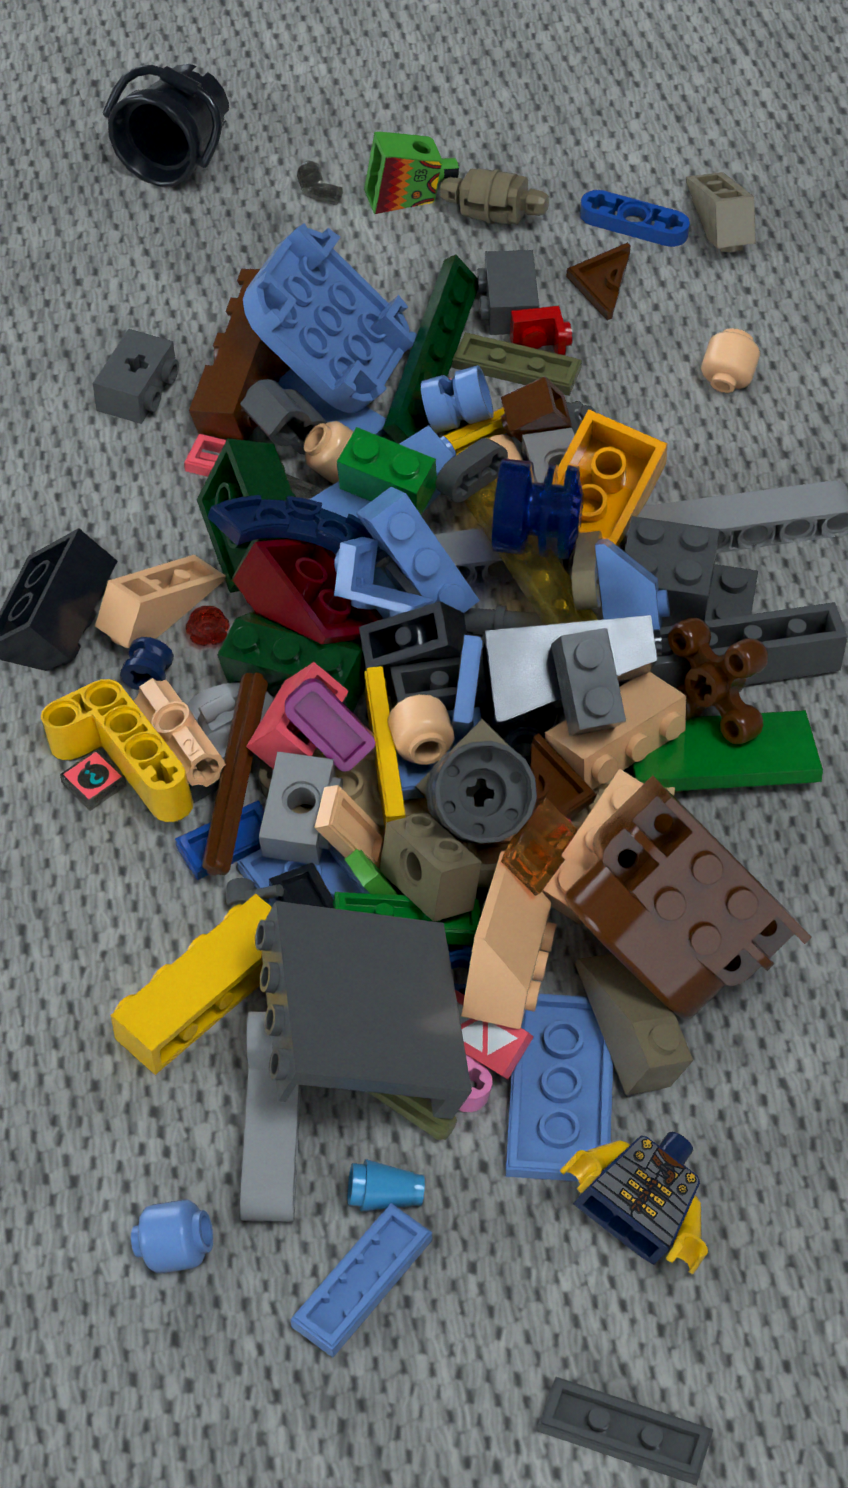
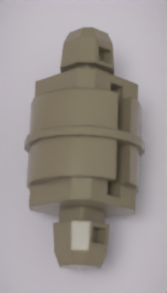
[440,168,549,225]

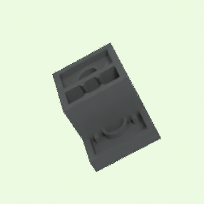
[625,516,758,627]

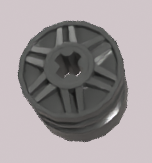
[425,741,537,843]

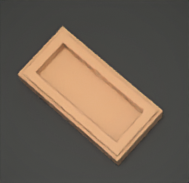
[314,785,385,869]

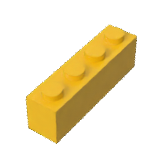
[110,894,272,1075]

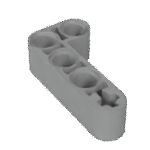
[240,1011,301,1222]

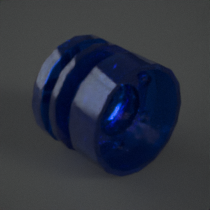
[492,459,584,560]

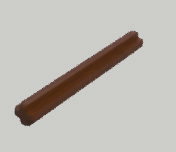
[202,672,268,876]

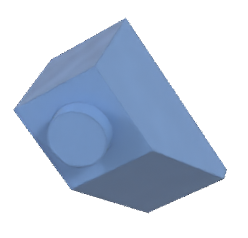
[595,539,670,630]

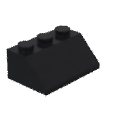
[0,528,118,671]

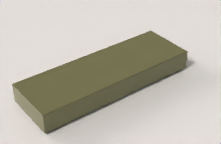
[452,332,582,396]

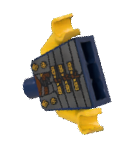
[560,1132,708,1274]

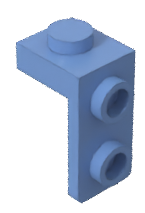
[334,537,434,616]

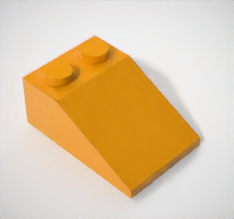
[531,409,668,546]

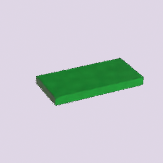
[631,710,823,791]

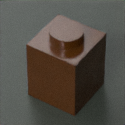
[501,376,573,443]

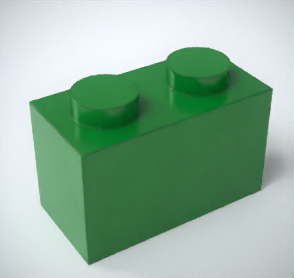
[337,427,437,515]

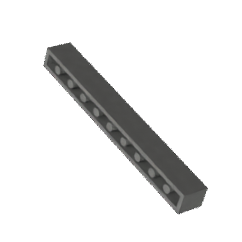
[390,602,848,723]

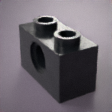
[359,601,468,680]

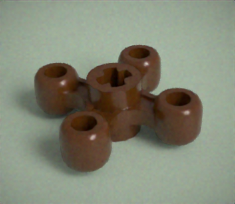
[668,617,768,745]

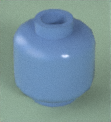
[131,1199,213,1273]

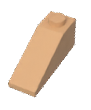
[95,555,226,648]

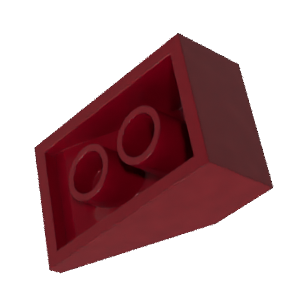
[232,539,383,644]

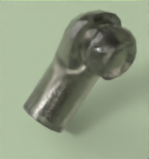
[297,160,343,205]

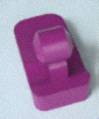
[285,678,375,772]

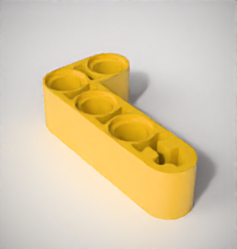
[41,679,193,822]

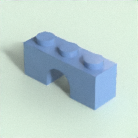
[356,487,480,613]

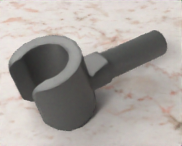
[226,878,284,905]

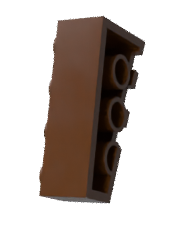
[189,268,290,441]

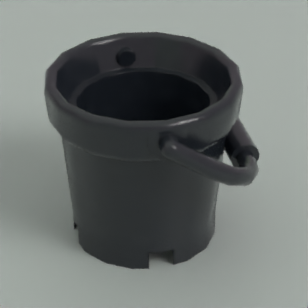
[103,64,229,187]

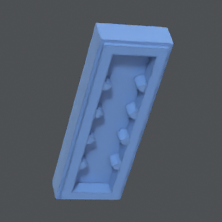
[291,1203,432,1358]

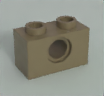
[380,812,481,922]

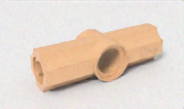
[134,678,226,787]

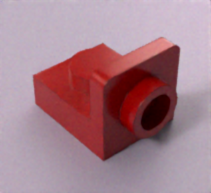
[510,306,572,356]

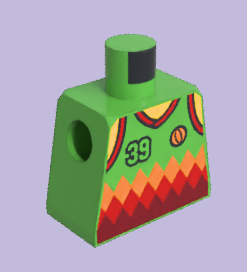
[364,131,459,214]

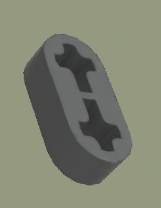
[436,438,508,502]

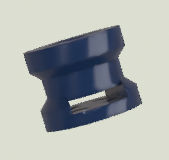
[120,637,174,690]

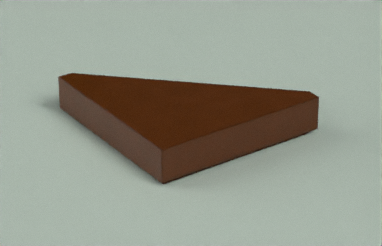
[566,242,631,321]
[524,734,597,846]

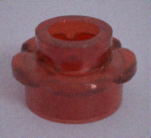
[186,606,230,646]

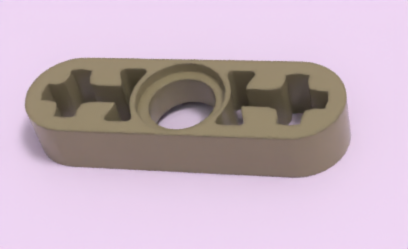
[572,531,603,610]

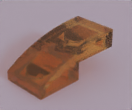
[501,798,578,896]

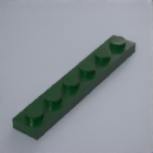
[383,254,478,444]

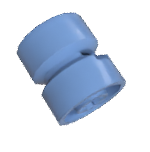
[421,365,494,434]

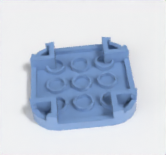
[243,223,417,413]

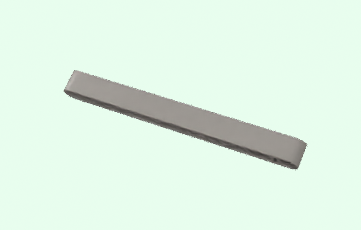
[389,481,848,587]

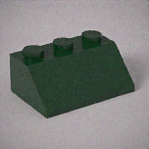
[197,438,296,593]
[217,611,367,713]

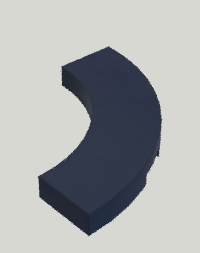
[207,495,389,562]

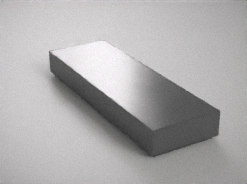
[538,1377,713,1486]

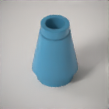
[347,1159,425,1212]

